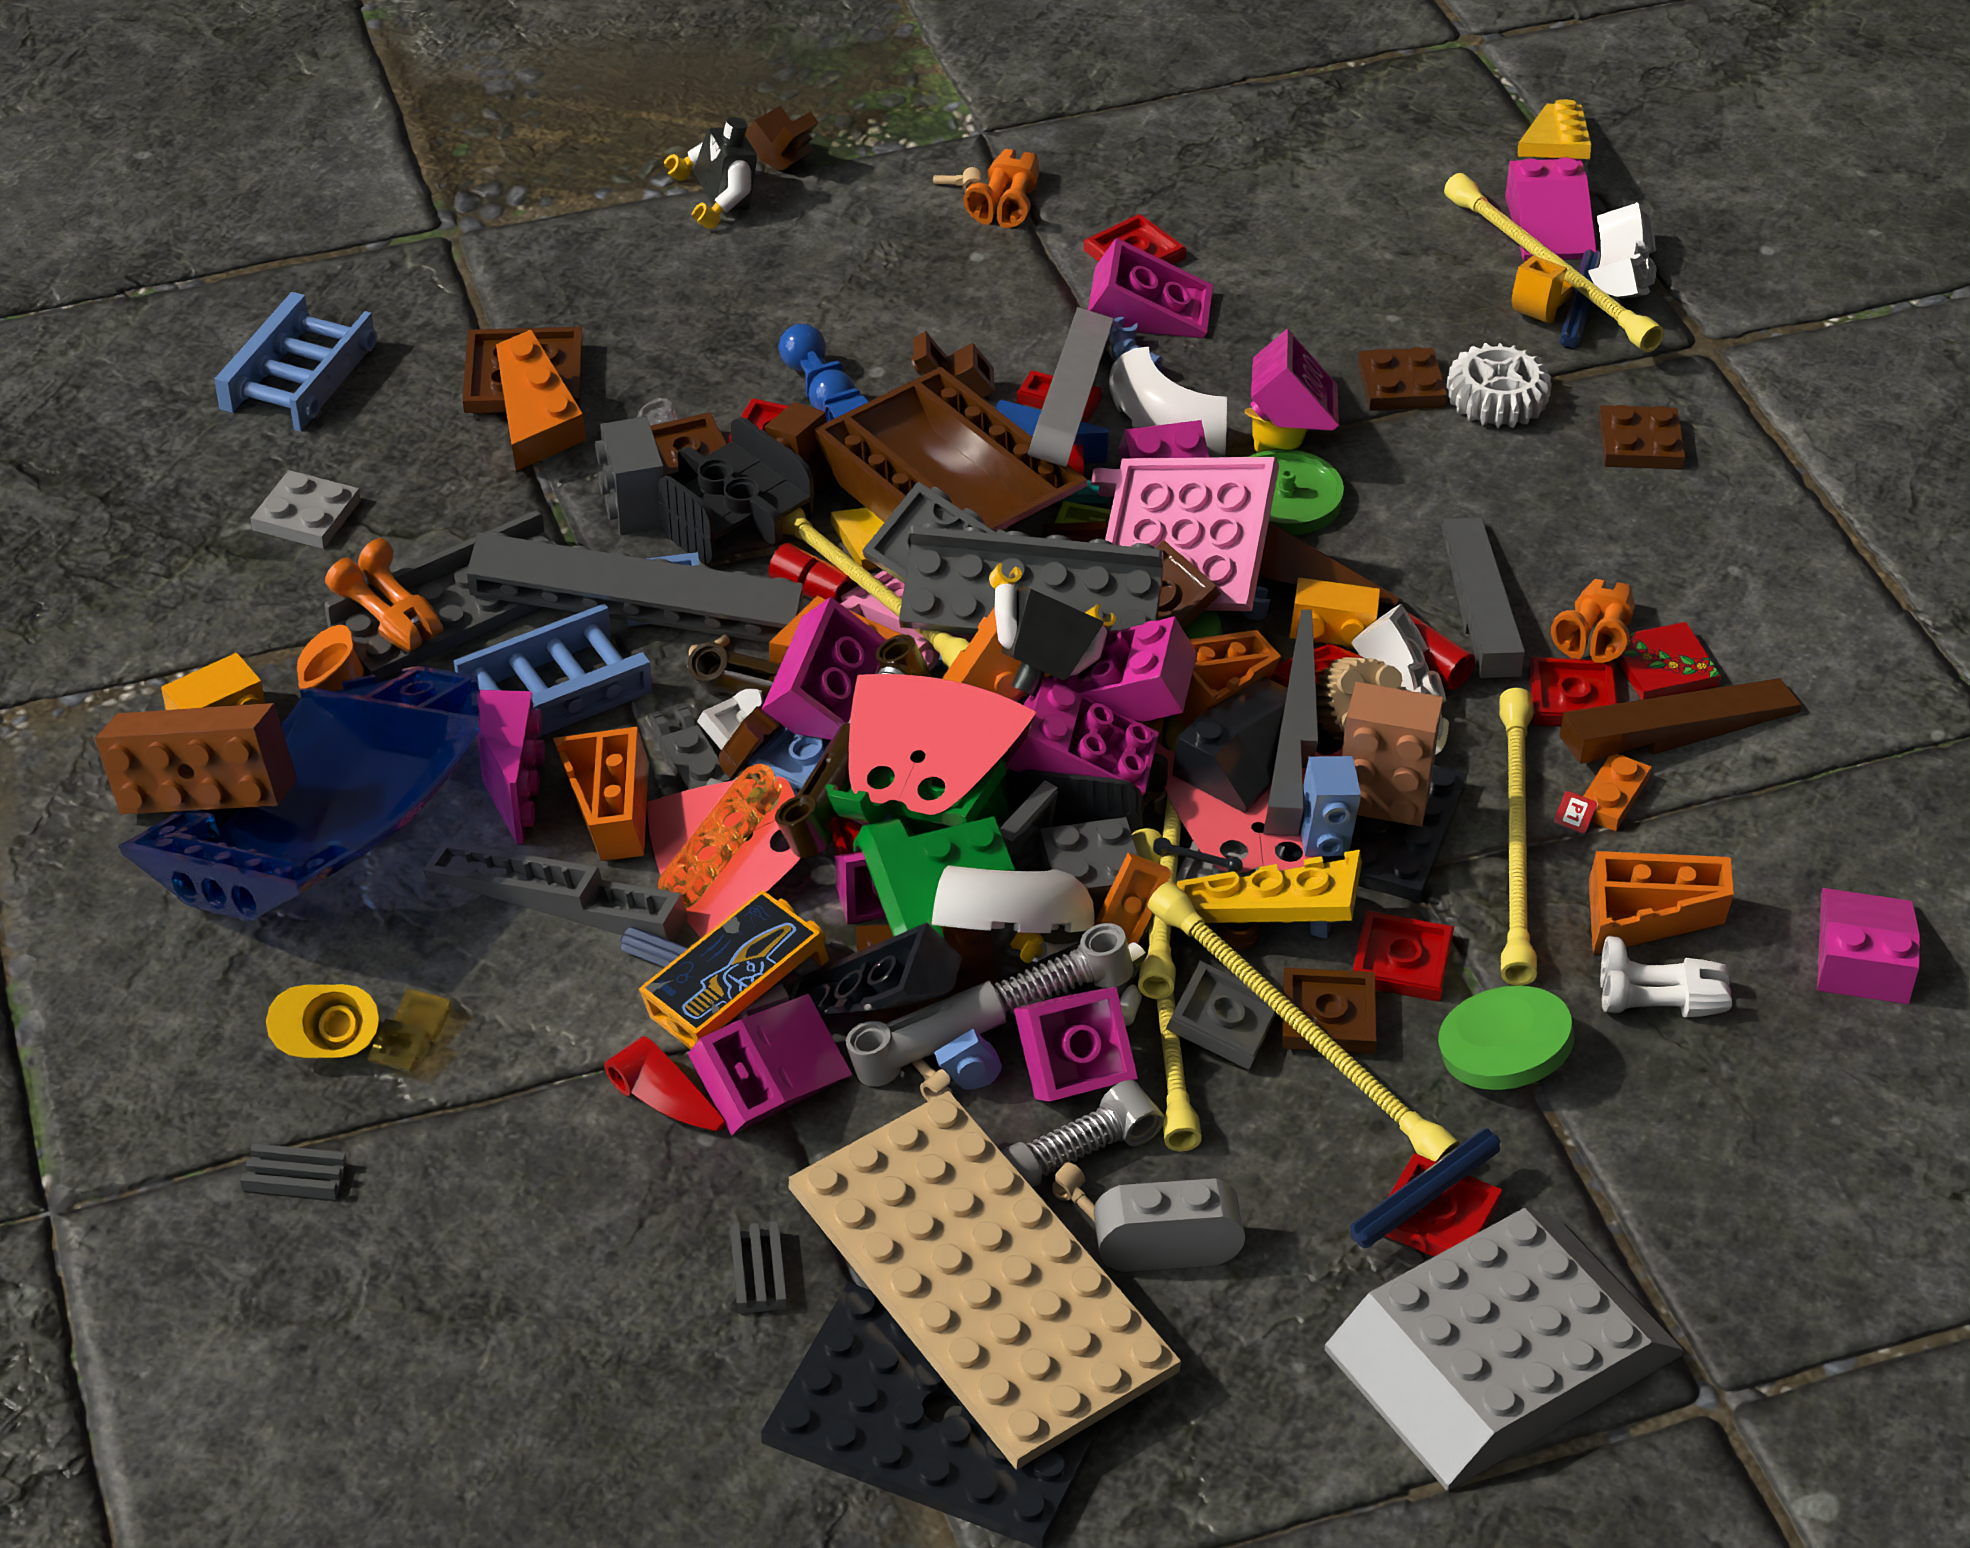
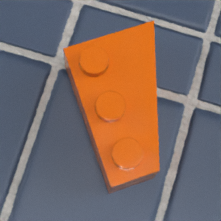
[496,330,586,471]
[1174,630,1281,728]
[553,727,649,861]
[1589,851,1734,955]

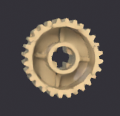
[1315,657,1406,741]

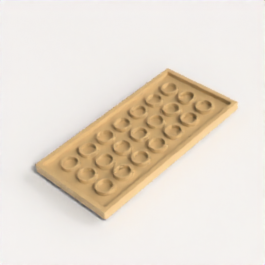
[789,1091,1181,1470]

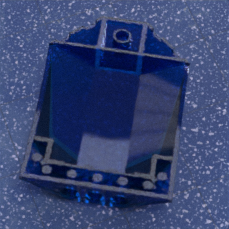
[119,666,480,921]

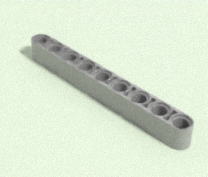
[1027,307,1113,467]

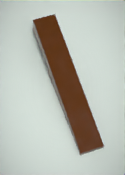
[1560,678,1802,764]

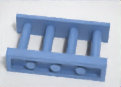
[214,292,377,432]
[454,603,652,737]

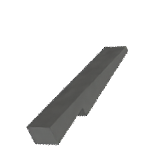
[1441,518,1525,678]
[1263,610,1318,836]
[423,841,688,942]

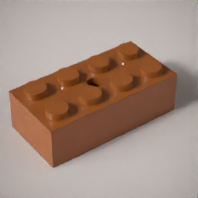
[95,703,298,815]

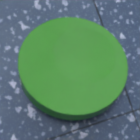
[1249,449,1344,535]
[1438,986,1575,1090]

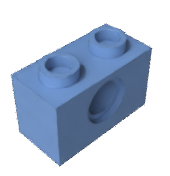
[1299,756,1361,856]

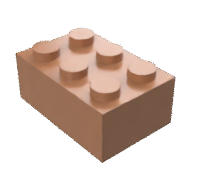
[1342,682,1443,827]

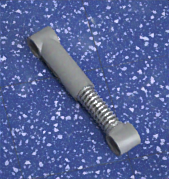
[846,923,1134,1087]
[1001,1080,1164,1188]

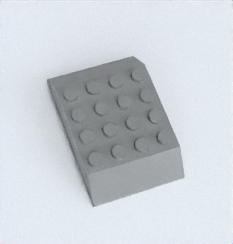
[1325,1208,1683,1492]

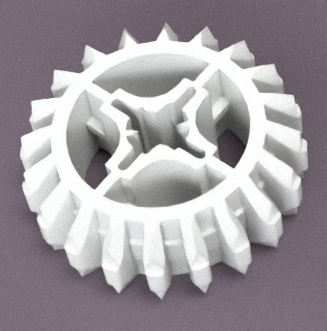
[1447,343,1552,428]

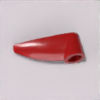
[604,1036,725,1131]

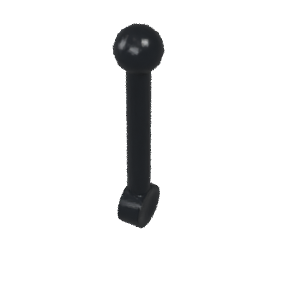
[1153,837,1243,873]

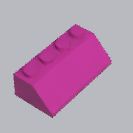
[1250,328,1339,430]

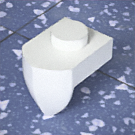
[697,689,764,750]

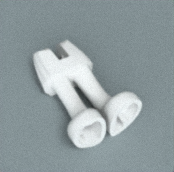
[1600,936,1732,1017]

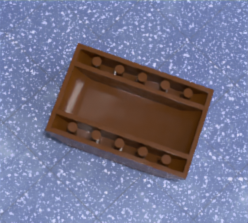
[813,367,1088,532]

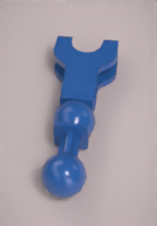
[778,324,868,422]

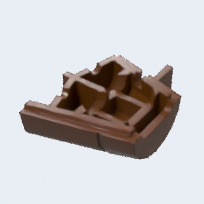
[718,704,782,778]

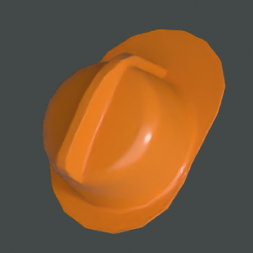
[297,624,364,703]

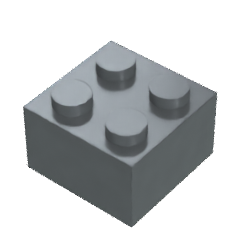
[595,416,664,535]
[1039,817,1138,928]

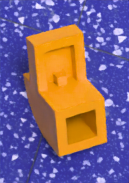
[1512,256,1574,324]

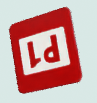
[1554,791,1597,833]

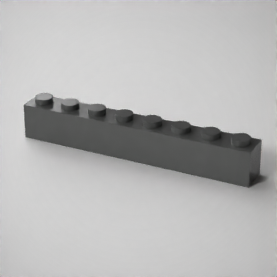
[467,532,803,643]

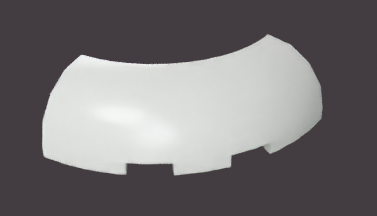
[1588,203,1656,298]
[1109,347,1227,458]
[1351,604,1449,754]
[932,866,1095,933]

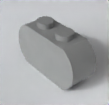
[1094,1178,1245,1272]

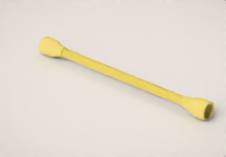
[1444,173,1664,352]
[782,507,970,668]
[1499,688,1537,986]
[1138,715,1186,999]
[1132,828,1202,1152]
[1148,881,1460,1162]

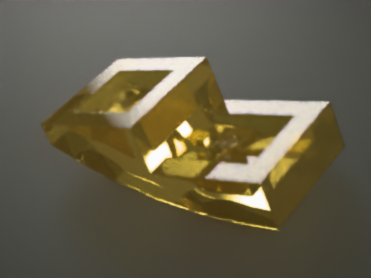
[367,988,452,1073]

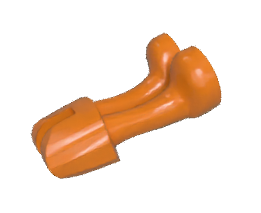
[963,148,1039,228]
[325,538,444,653]
[1551,579,1635,663]

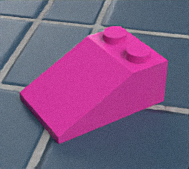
[1505,157,1596,261]
[1088,238,1213,338]
[1817,888,1920,1004]

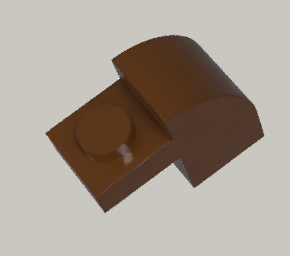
[745,106,819,170]
[911,331,995,398]

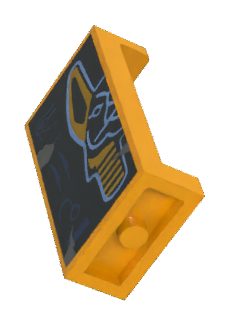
[639,890,829,1050]

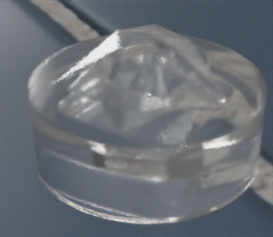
[637,398,677,426]

